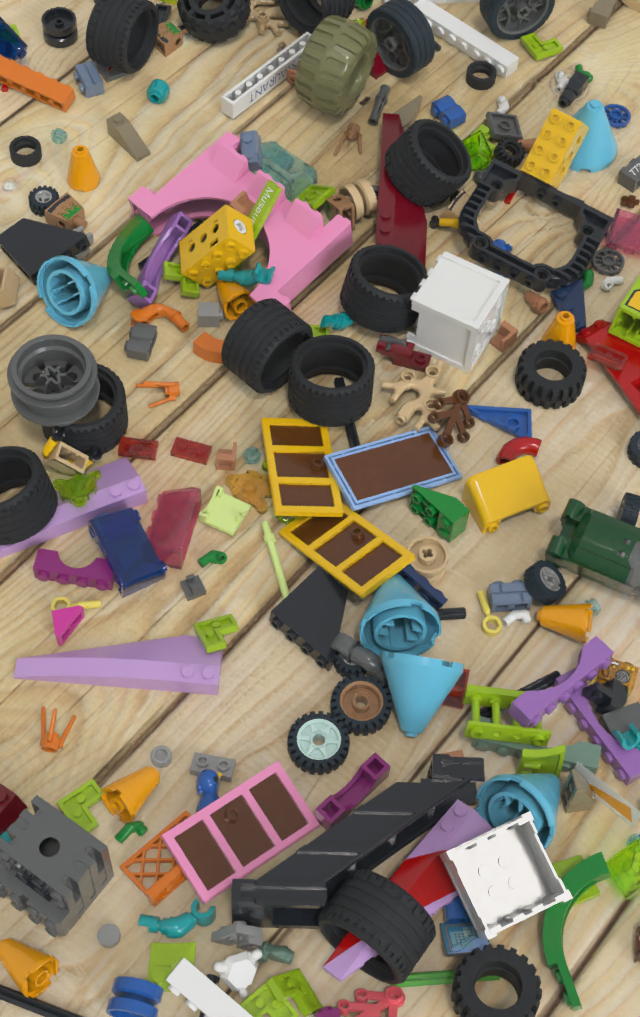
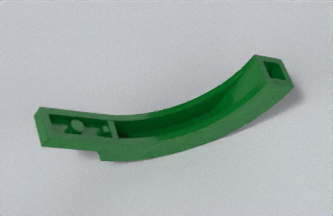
[107,214,154,298]
[543,851,611,1011]

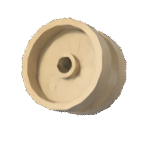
[338,178,378,221]
[407,536,449,585]

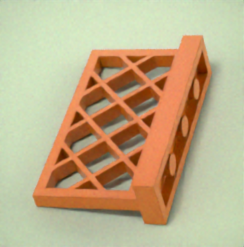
[119,810,192,907]

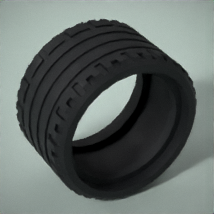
[85,0,159,74]
[278,0,355,34]
[385,119,472,208]
[340,244,428,333]
[221,298,313,394]
[288,335,375,427]
[42,363,128,456]
[0,446,58,545]
[318,869,436,984]

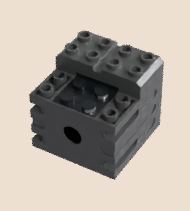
[0,795,114,938]

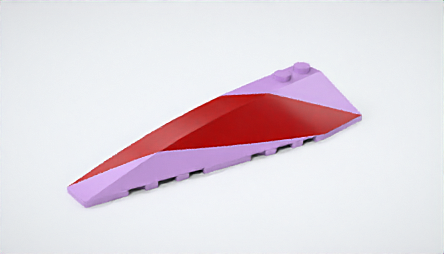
[323,799,493,982]

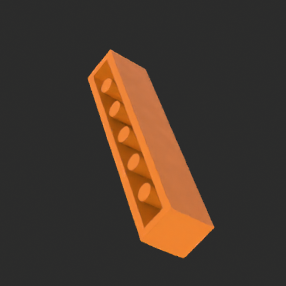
[0,54,76,113]

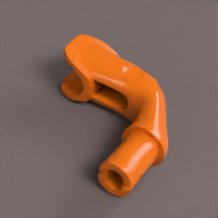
[130,303,190,332]

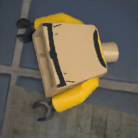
[429,189,483,229]
[42,426,102,474]

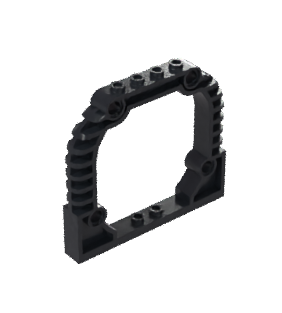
[458,158,614,292]

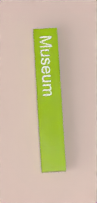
[233,179,283,272]

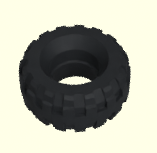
[177,0,251,44]

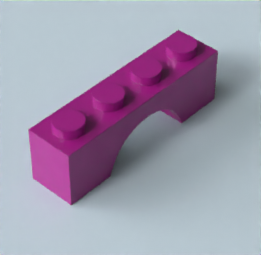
[33,548,118,591]
[315,752,391,830]

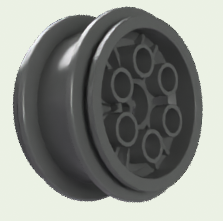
[7,334,100,427]

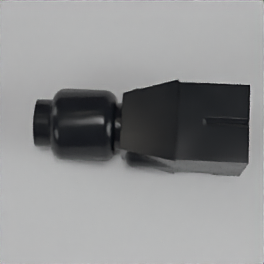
[558,71,590,108]

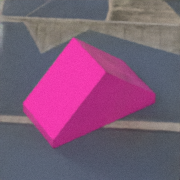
[52,605,85,647]

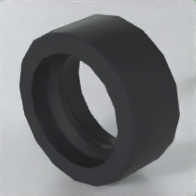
[466,61,497,91]
[9,136,42,167]

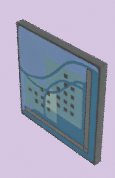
[440,922,490,957]

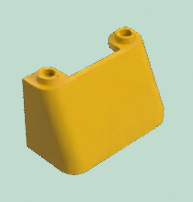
[462,455,551,534]

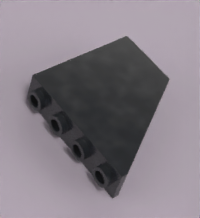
[0,218,91,286]
[269,566,348,671]

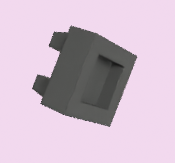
[180,574,206,601]

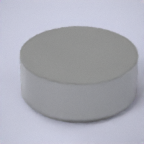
[151,745,172,768]
[97,924,121,948]

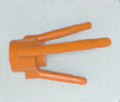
[136,381,180,408]
[40,706,76,753]

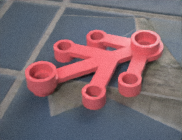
[337,986,405,1017]

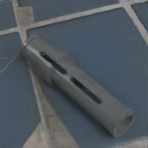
[368,84,390,126]

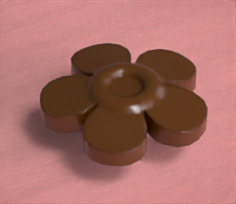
[620,195,640,208]

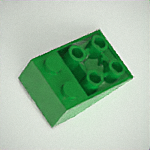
[409,485,470,543]

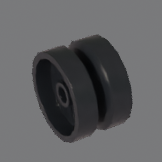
[41,7,78,48]

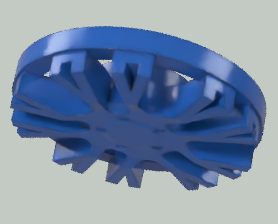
[604,104,631,129]

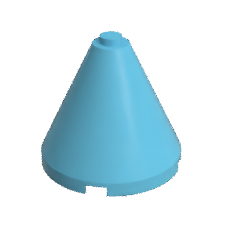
[569,100,617,173]
[37,255,112,327]
[359,574,441,657]
[381,651,464,737]
[476,773,561,850]

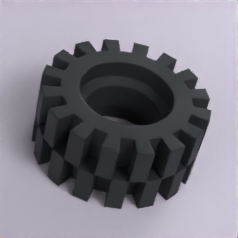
[493,137,526,168]

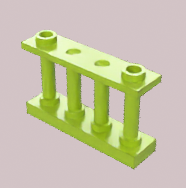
[463,684,552,747]

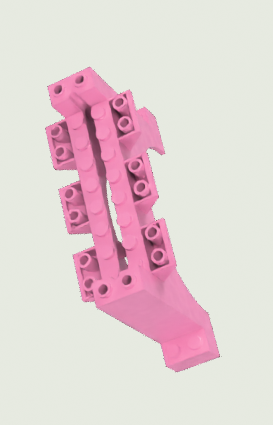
[128,131,353,311]

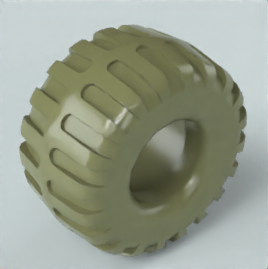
[295,15,377,116]

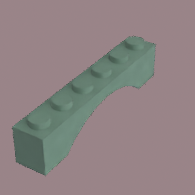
[471,716,602,775]

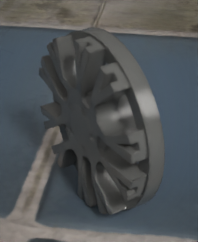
[592,248,625,276]

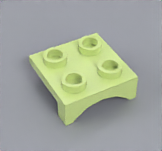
[199,486,251,536]

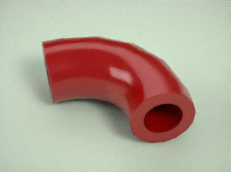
[496,436,542,465]

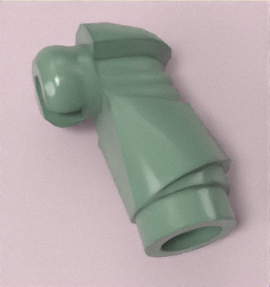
[258,941,295,965]

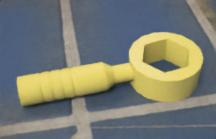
[477,590,502,637]
[51,597,101,610]

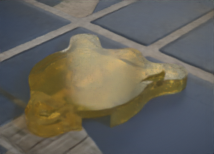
[225,470,272,514]

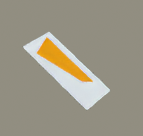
[574,762,640,828]

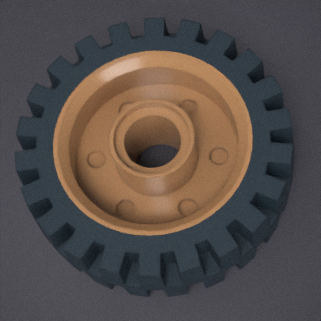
[330,673,392,736]

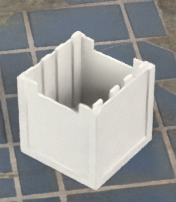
[404,251,510,374]
[440,811,573,940]

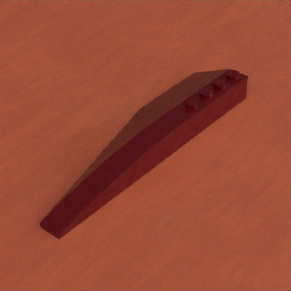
[375,113,427,267]

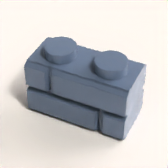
[73,61,104,98]
[240,130,263,172]
[487,580,532,612]

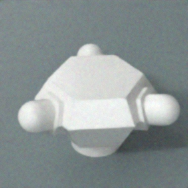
[214,949,262,999]

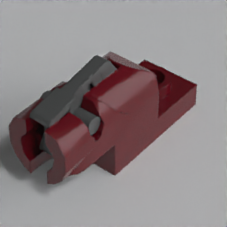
[376,334,432,373]

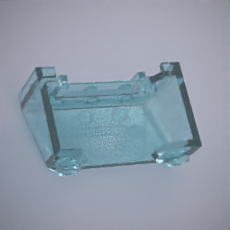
[253,141,317,202]

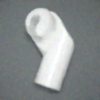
[555,71,568,93]
[495,95,509,114]
[601,276,623,291]
[501,609,532,627]

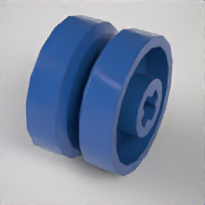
[106,976,164,1017]

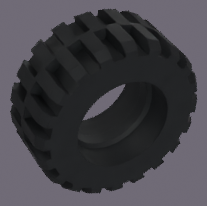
[515,339,587,409]
[451,944,542,1017]

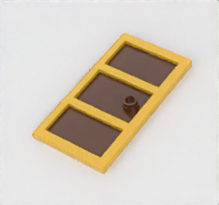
[260,417,344,517]
[278,503,415,599]

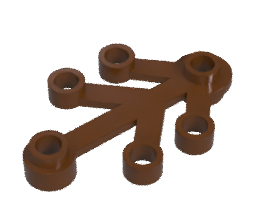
[427,389,475,448]

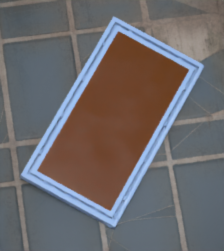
[323,426,462,511]

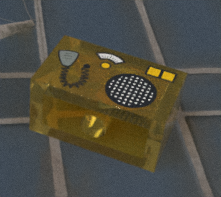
[590,658,639,697]

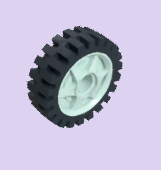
[287,711,350,775]

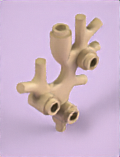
[246,0,289,36]
[382,359,446,432]

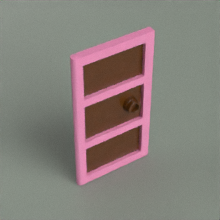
[161,761,320,904]

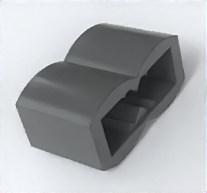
[124,322,158,361]

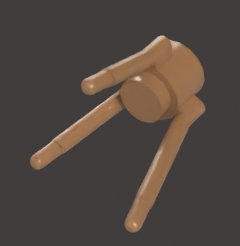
[333,123,362,156]

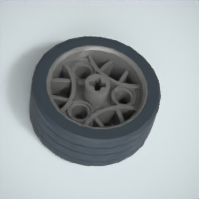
[366,0,435,78]
[479,0,555,40]

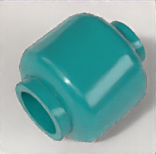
[147,79,170,104]

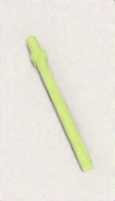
[261,521,290,600]

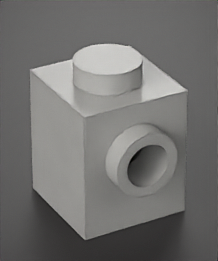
[198,302,223,327]

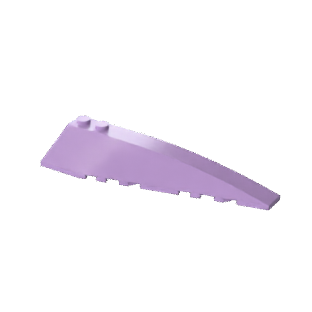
[0,457,148,558]
[13,635,223,695]

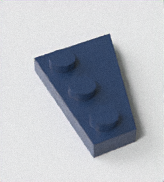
[550,279,586,333]
[397,564,448,609]

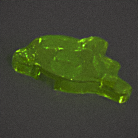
[53,470,101,507]

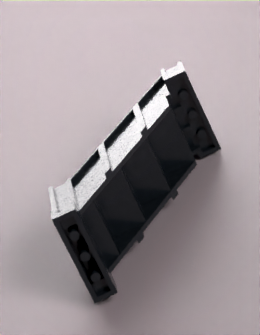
[231,754,485,929]

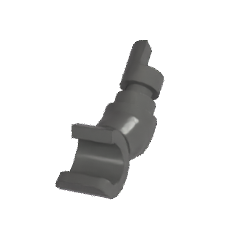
[330,633,388,688]

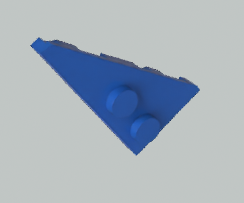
[467,405,532,437]

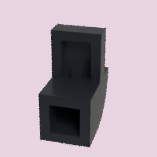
[582,678,628,714]

